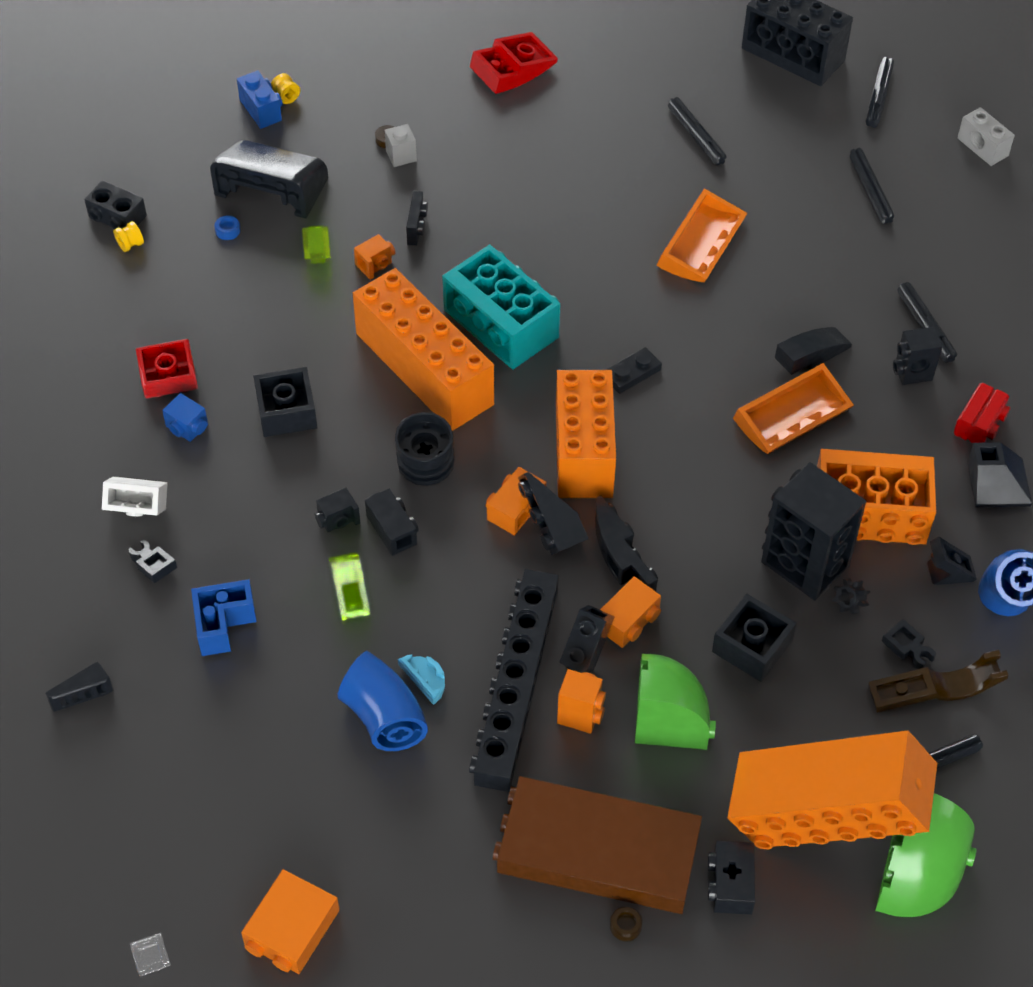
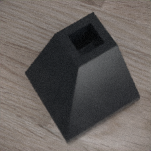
[967,442,1032,507]

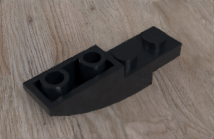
[595,495,658,592]

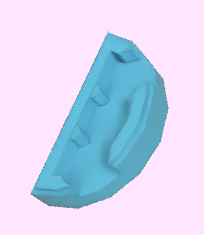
[398,655,445,705]

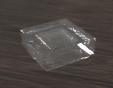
[130,933,171,977]

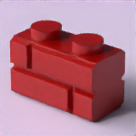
[953,383,1011,443]

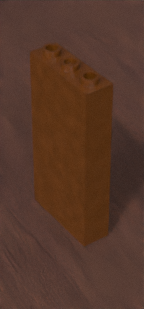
[493,776,702,914]

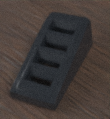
[45,662,114,712]

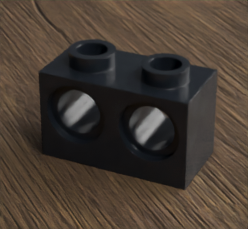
[84,180,147,229]

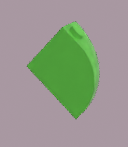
[635,654,716,750]
[875,793,976,917]

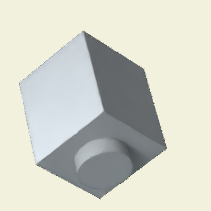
[385,124,417,167]

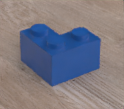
[191,579,257,656]

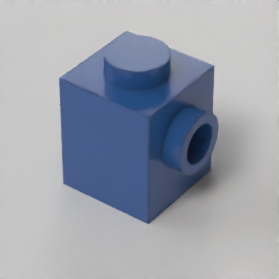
[162,393,208,442]

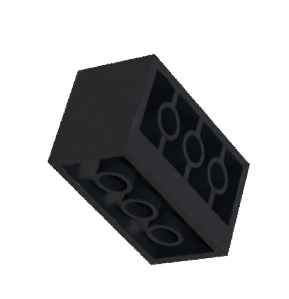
[741,0,853,86]
[761,462,867,601]

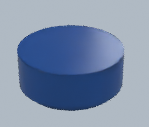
[214,216,240,240]

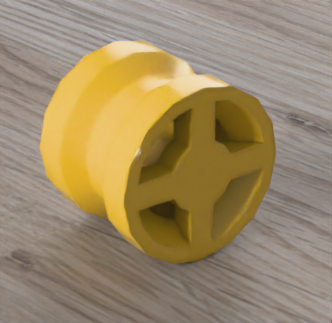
[271,73,300,104]
[113,221,144,252]

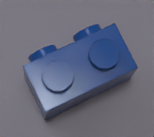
[236,70,283,129]

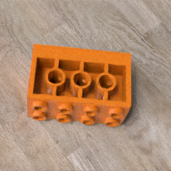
[556,370,616,498]
[817,449,936,545]

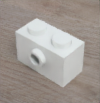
[102,477,167,516]

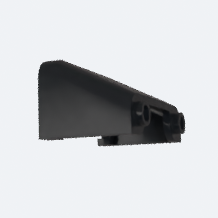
[210,140,328,219]

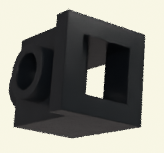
[314,487,360,532]

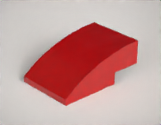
[469,32,558,94]

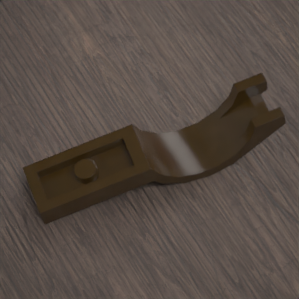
[868,650,1009,713]

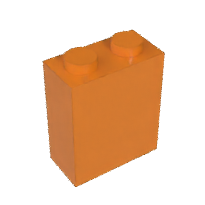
[241,869,340,974]

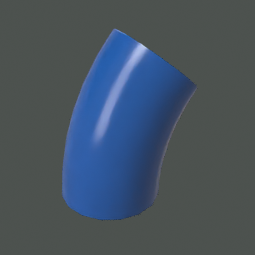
[978,549,1033,616]
[338,651,428,751]

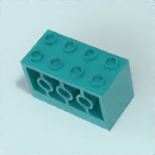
[442,244,560,370]

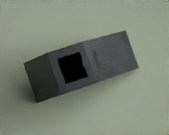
[518,472,589,555]

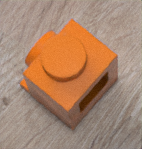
[354,234,395,280]

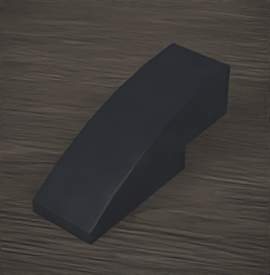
[775,327,852,375]

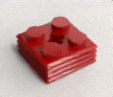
[136,339,198,398]

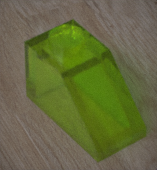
[302,225,331,264]
[328,552,370,620]

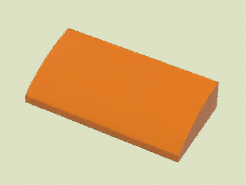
[656,188,747,283]
[733,363,854,454]

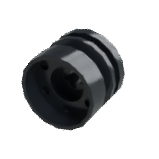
[395,412,455,486]

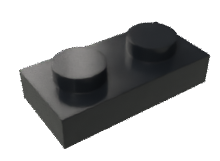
[406,191,428,246]
[606,347,662,394]

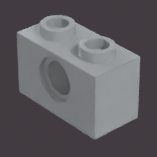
[957,107,1015,166]

